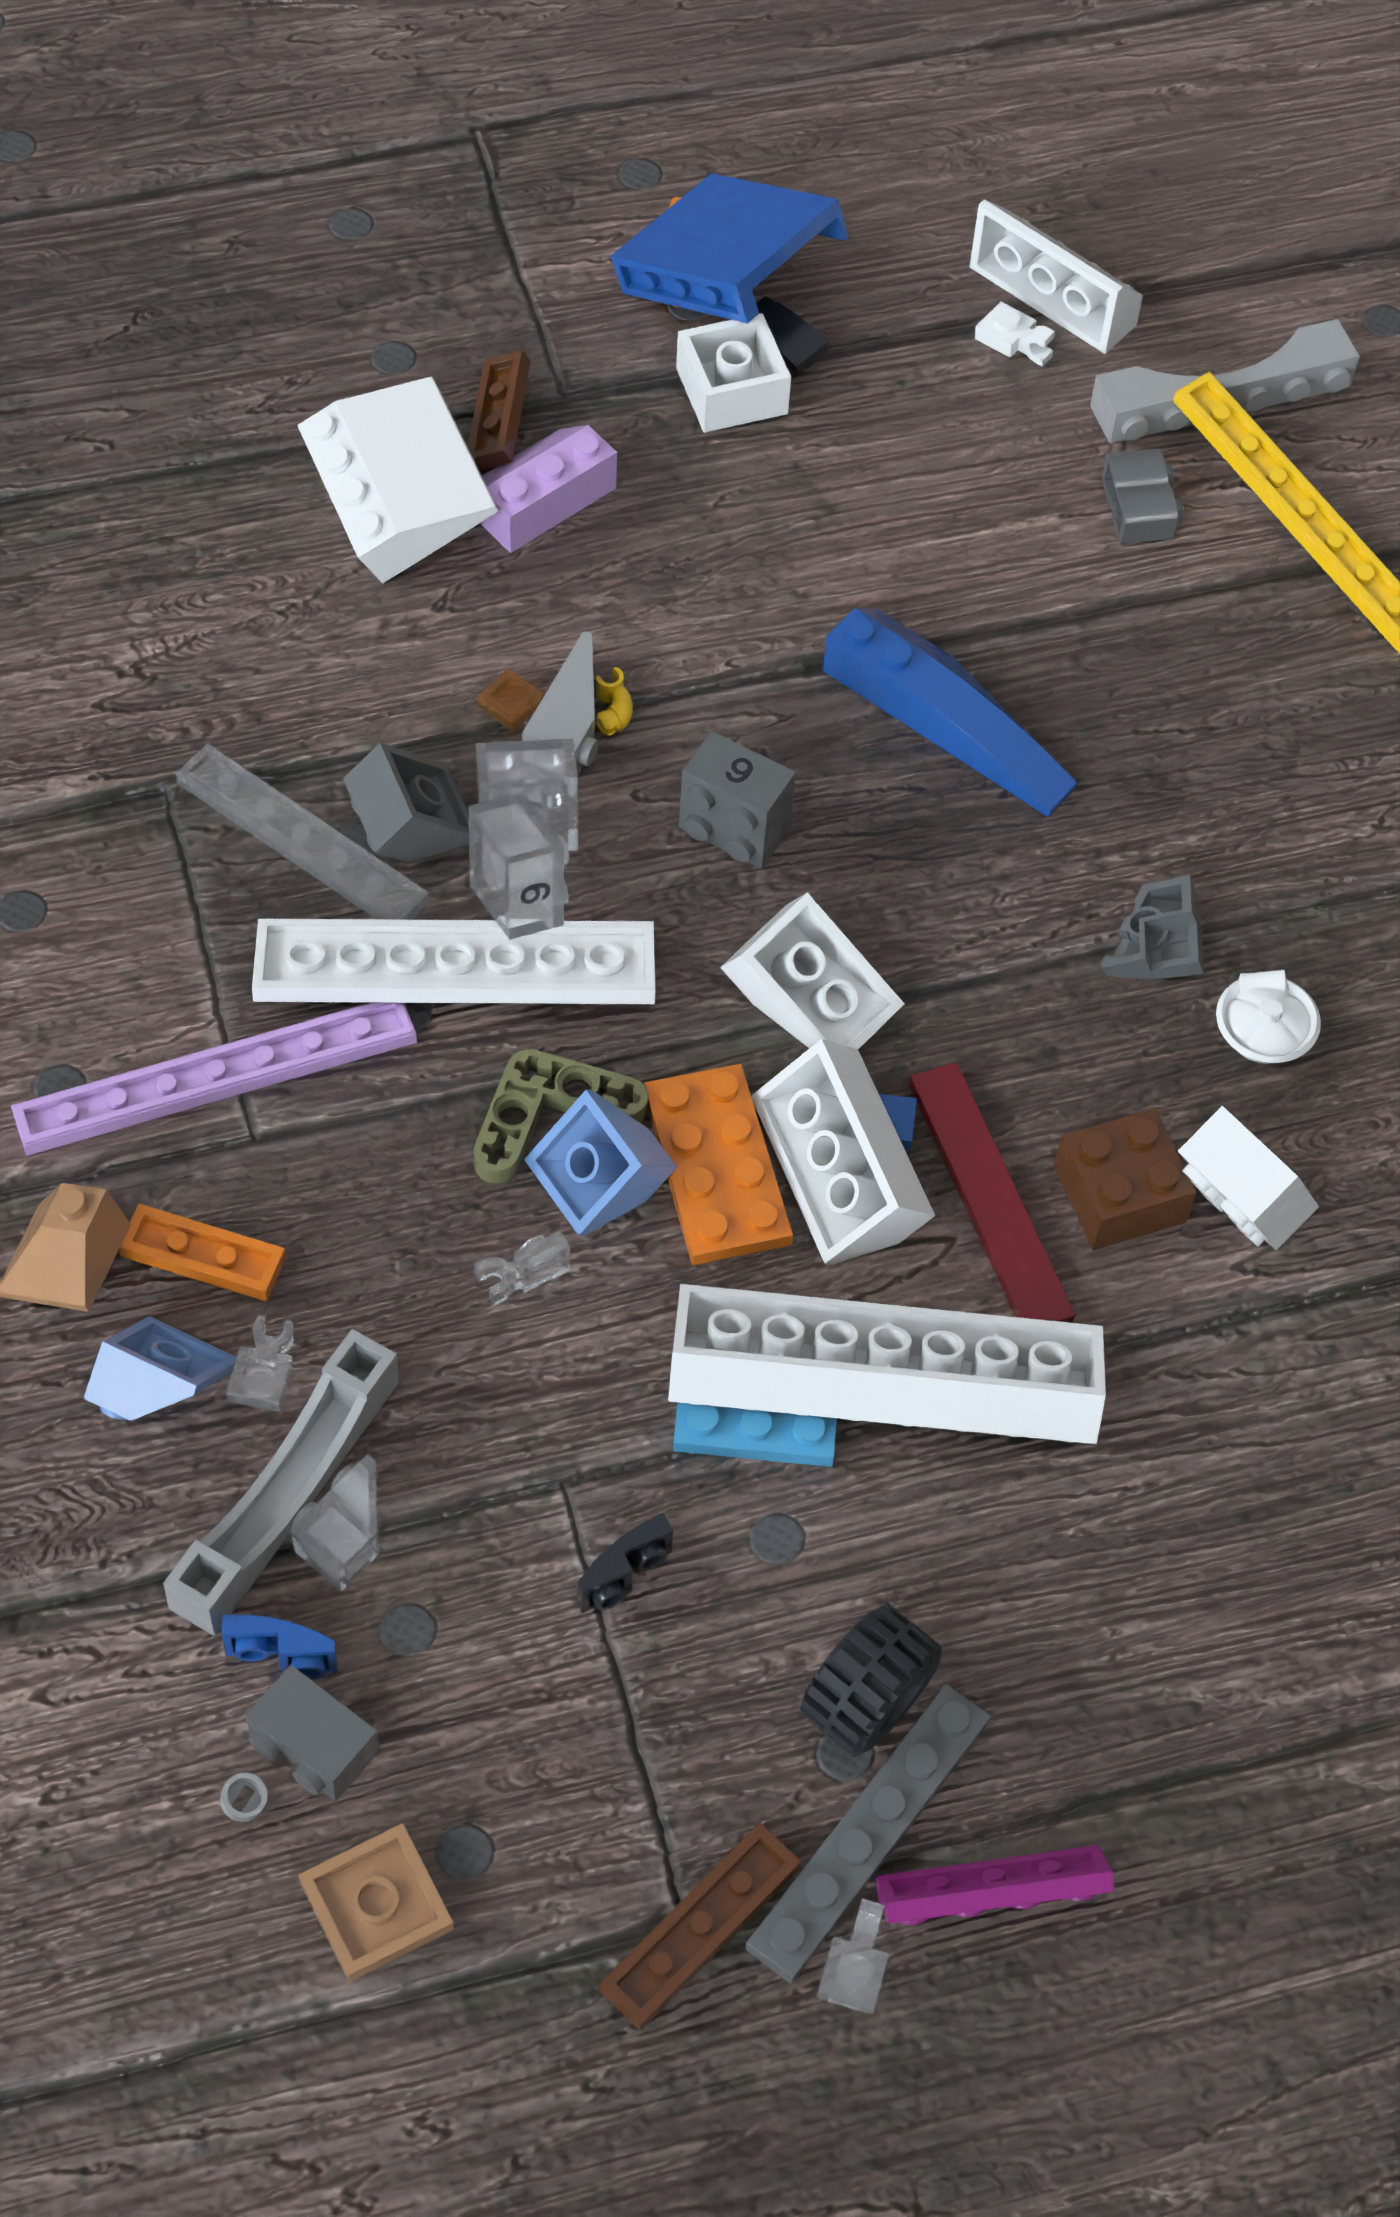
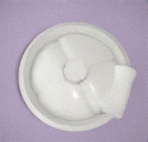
[1216,970,1321,1064]

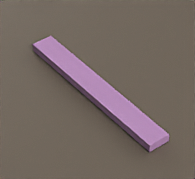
[11,1002,417,1156]

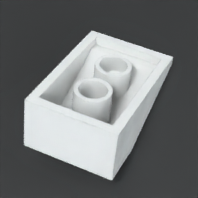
[720,893,905,1049]

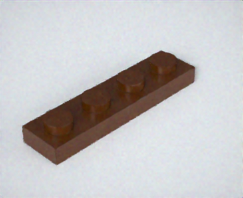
[599,1822,801,2031]

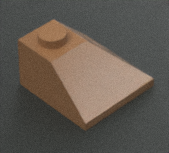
[0,1183,131,1312]

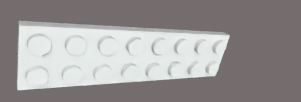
[252,919,655,1004]

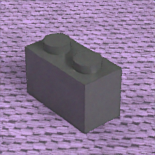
[246,1664,380,1802]

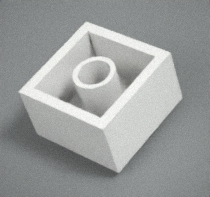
[676,313,791,433]

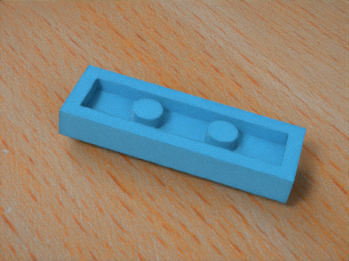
[673,1402,837,1467]

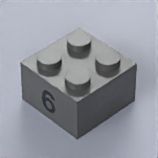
[679,731,796,869]

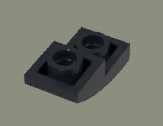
[756,296,830,373]
[577,1513,673,1613]

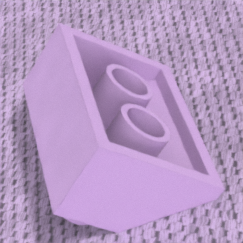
[480,425,617,553]

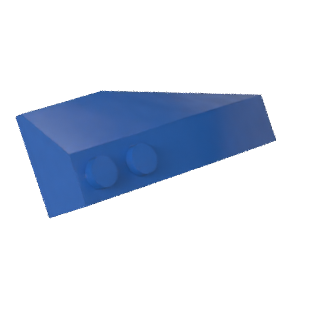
[823,608,1077,817]

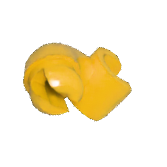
[596,667,633,736]

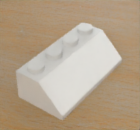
[970,200,1143,354]
[751,1039,935,1265]

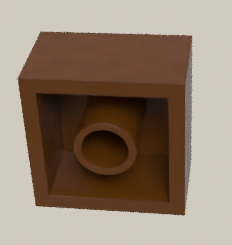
[1054,1108,1196,1250]

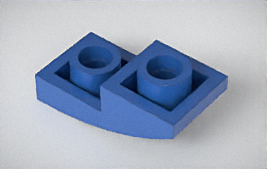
[222,1614,338,1680]

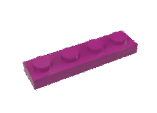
[876,1845,1114,1925]

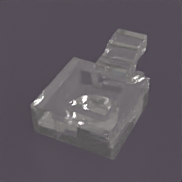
[474,1230,570,1306]
[817,1899,889,2015]

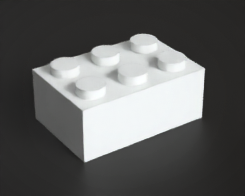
[1178,1106,1319,1250]

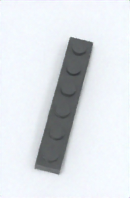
[745,1684,991,1985]

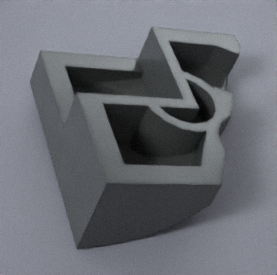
[1102,875,1204,979]

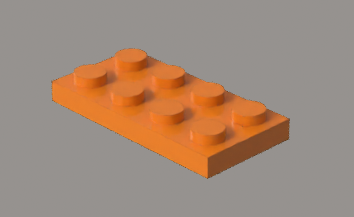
[643,1064,793,1266]

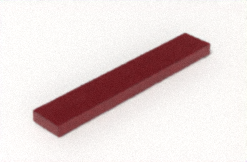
[909,1062,1075,1323]

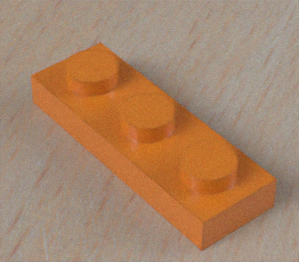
[119,1203,286,1302]

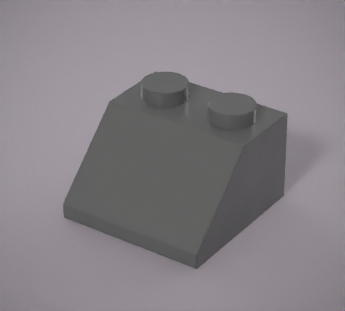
[343,743,479,863]

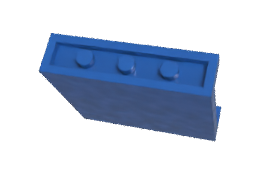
[611,173,849,323]

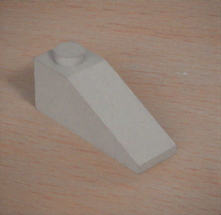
[522,631,599,781]

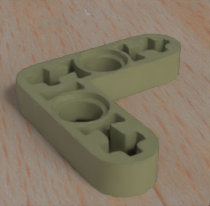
[473,1049,648,1184]

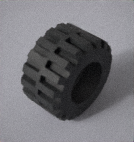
[800,1603,942,1757]

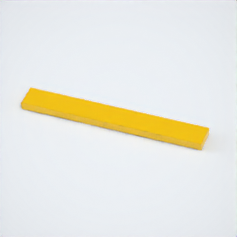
[1172,371,1400,654]

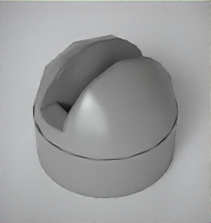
[220,1773,268,1822]

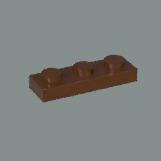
[467,350,531,471]

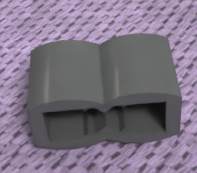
[1102,448,1184,544]

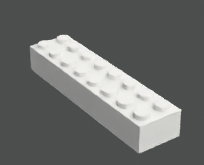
[668,1284,1106,1444]

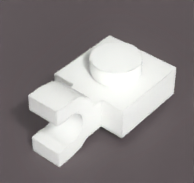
[975,302,1055,367]

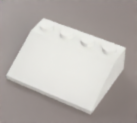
[297,377,499,584]

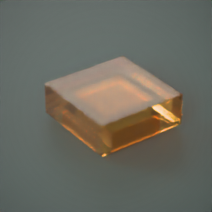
[477,668,543,731]

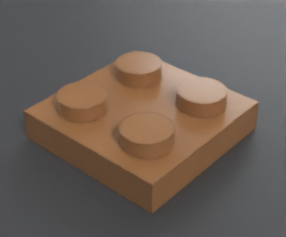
[298,1823,454,1983]

